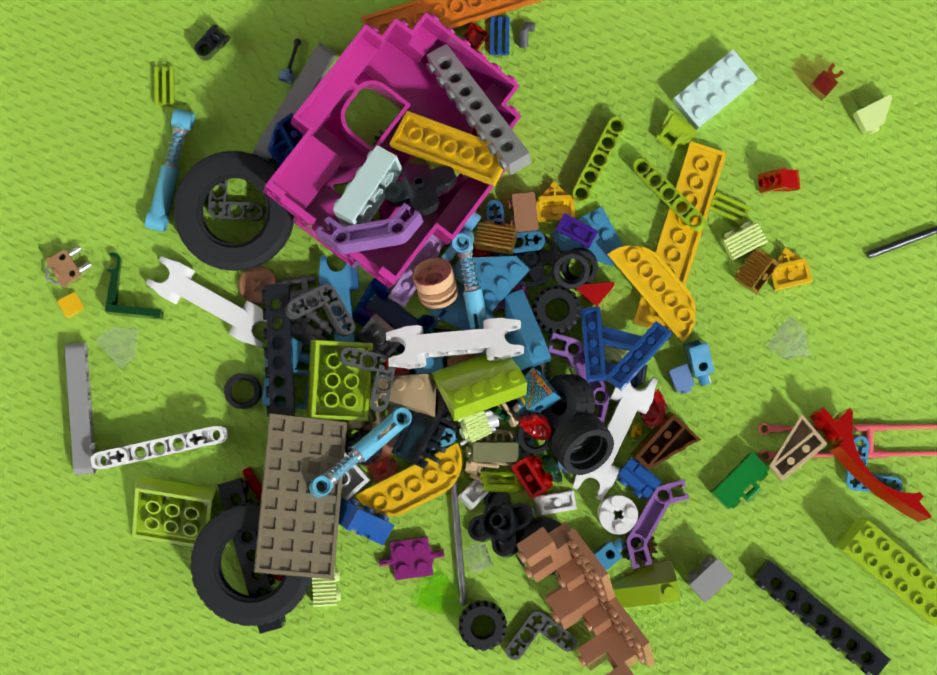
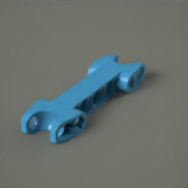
[319,255,359,342]

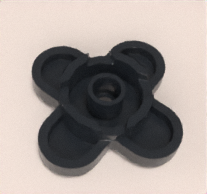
[385,158,457,215]
[468,491,536,558]

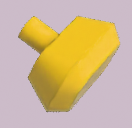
[631,424,643,439]

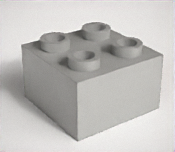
[685,556,734,602]

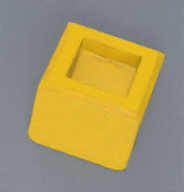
[57,292,85,318]

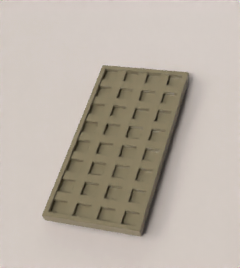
[254,414,347,580]

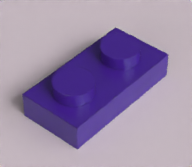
[555,213,598,249]

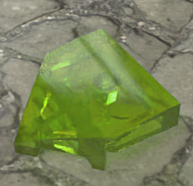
[417,573,459,617]

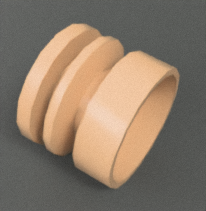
[412,257,459,309]

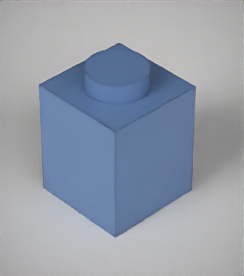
[667,364,695,394]

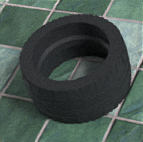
[551,413,614,475]

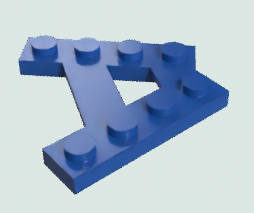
[581,306,672,391]

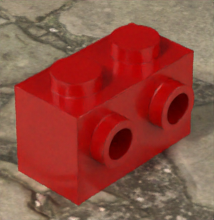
[511,453,553,499]

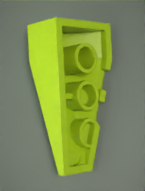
[612,560,680,608]

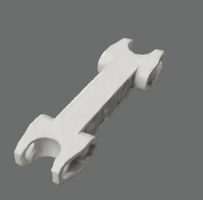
[145,256,278,349]
[386,318,524,369]
[572,377,658,500]
[90,426,229,469]

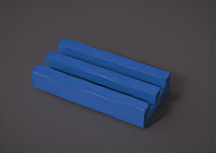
[490,16,510,56]

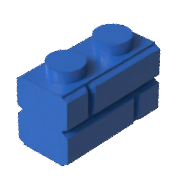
[617,457,662,499]

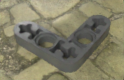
[208,180,264,221]
[285,284,355,337]
[339,347,396,412]
[506,610,577,660]

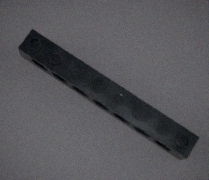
[262,283,296,429]
[217,477,286,634]
[752,559,891,675]

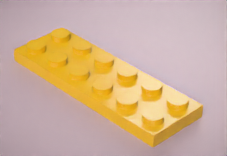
[389,111,510,186]

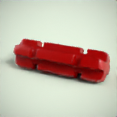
[242,467,262,502]

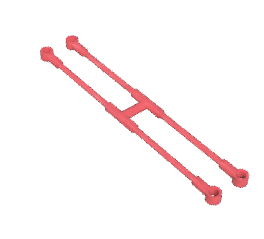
[758,423,937,462]

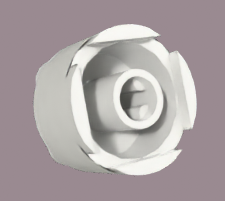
[598,495,638,534]

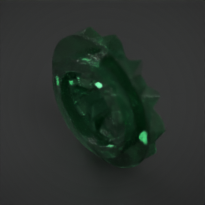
[542,455,562,484]

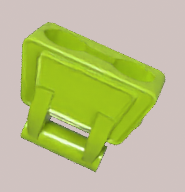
[656,110,698,153]

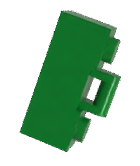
[710,452,770,509]

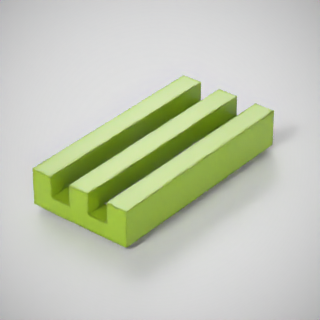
[154,66,175,106]
[709,192,751,225]
[480,471,521,492]

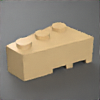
[375,374,436,417]
[769,415,827,483]

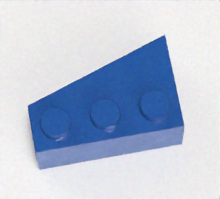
[338,497,394,545]

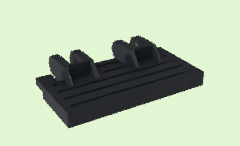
[391,389,458,469]

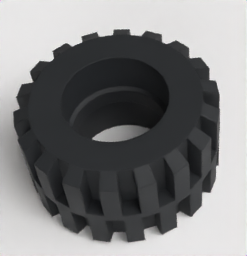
[532,285,581,334]
[459,600,507,651]

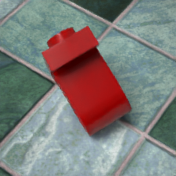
[758,168,800,193]

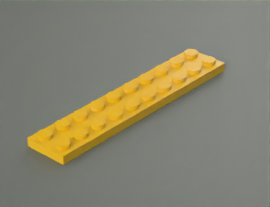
[633,141,727,331]

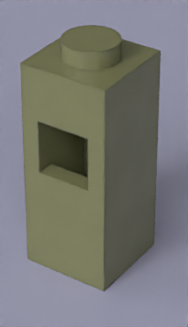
[466,441,519,462]

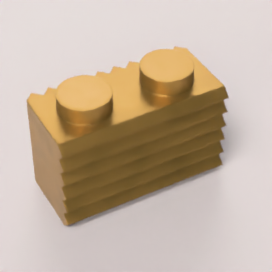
[473,220,518,255]
[734,248,779,295]

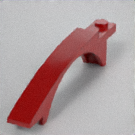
[809,407,932,522]

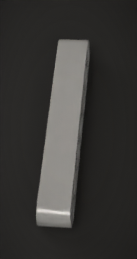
[252,43,337,163]
[65,342,96,476]

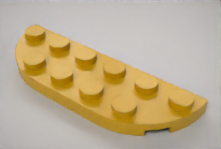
[607,245,696,343]
[355,443,463,516]

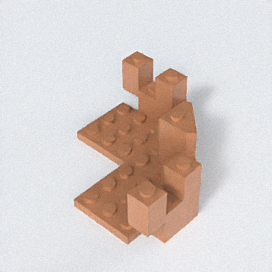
[516,522,655,675]

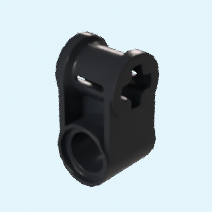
[195,24,230,61]

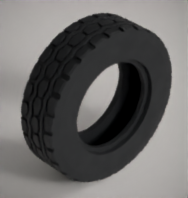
[173,151,295,271]
[190,503,312,626]

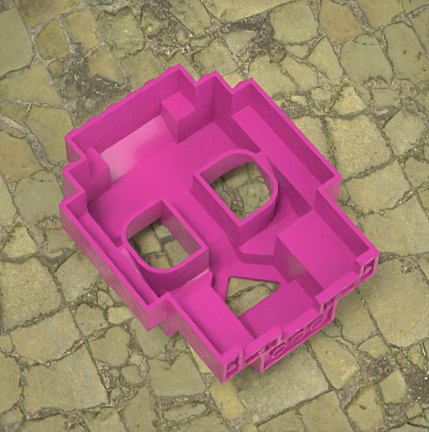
[263,12,522,289]

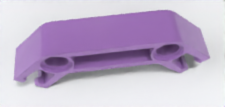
[316,203,423,254]
[547,333,610,422]
[626,480,689,569]

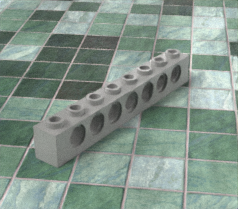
[426,44,531,175]

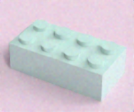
[672,49,758,130]
[333,145,403,226]

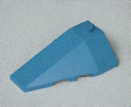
[505,289,551,372]

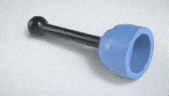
[278,38,301,84]

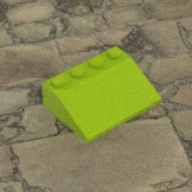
[306,340,373,421]
[432,354,527,421]
[132,476,217,547]

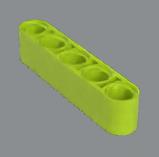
[572,117,625,204]
[633,158,706,232]

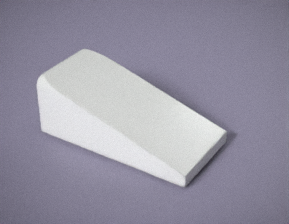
[458,469,496,510]
[534,490,577,515]

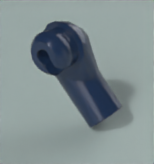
[630,365,648,388]

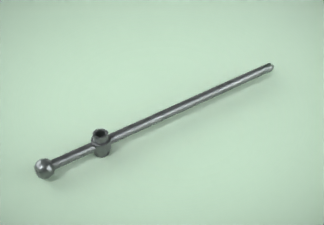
[441,413,467,606]

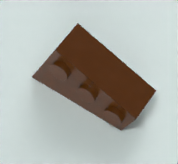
[630,412,701,470]

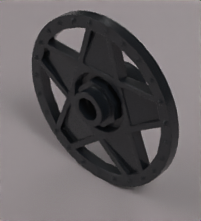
[502,234,559,287]

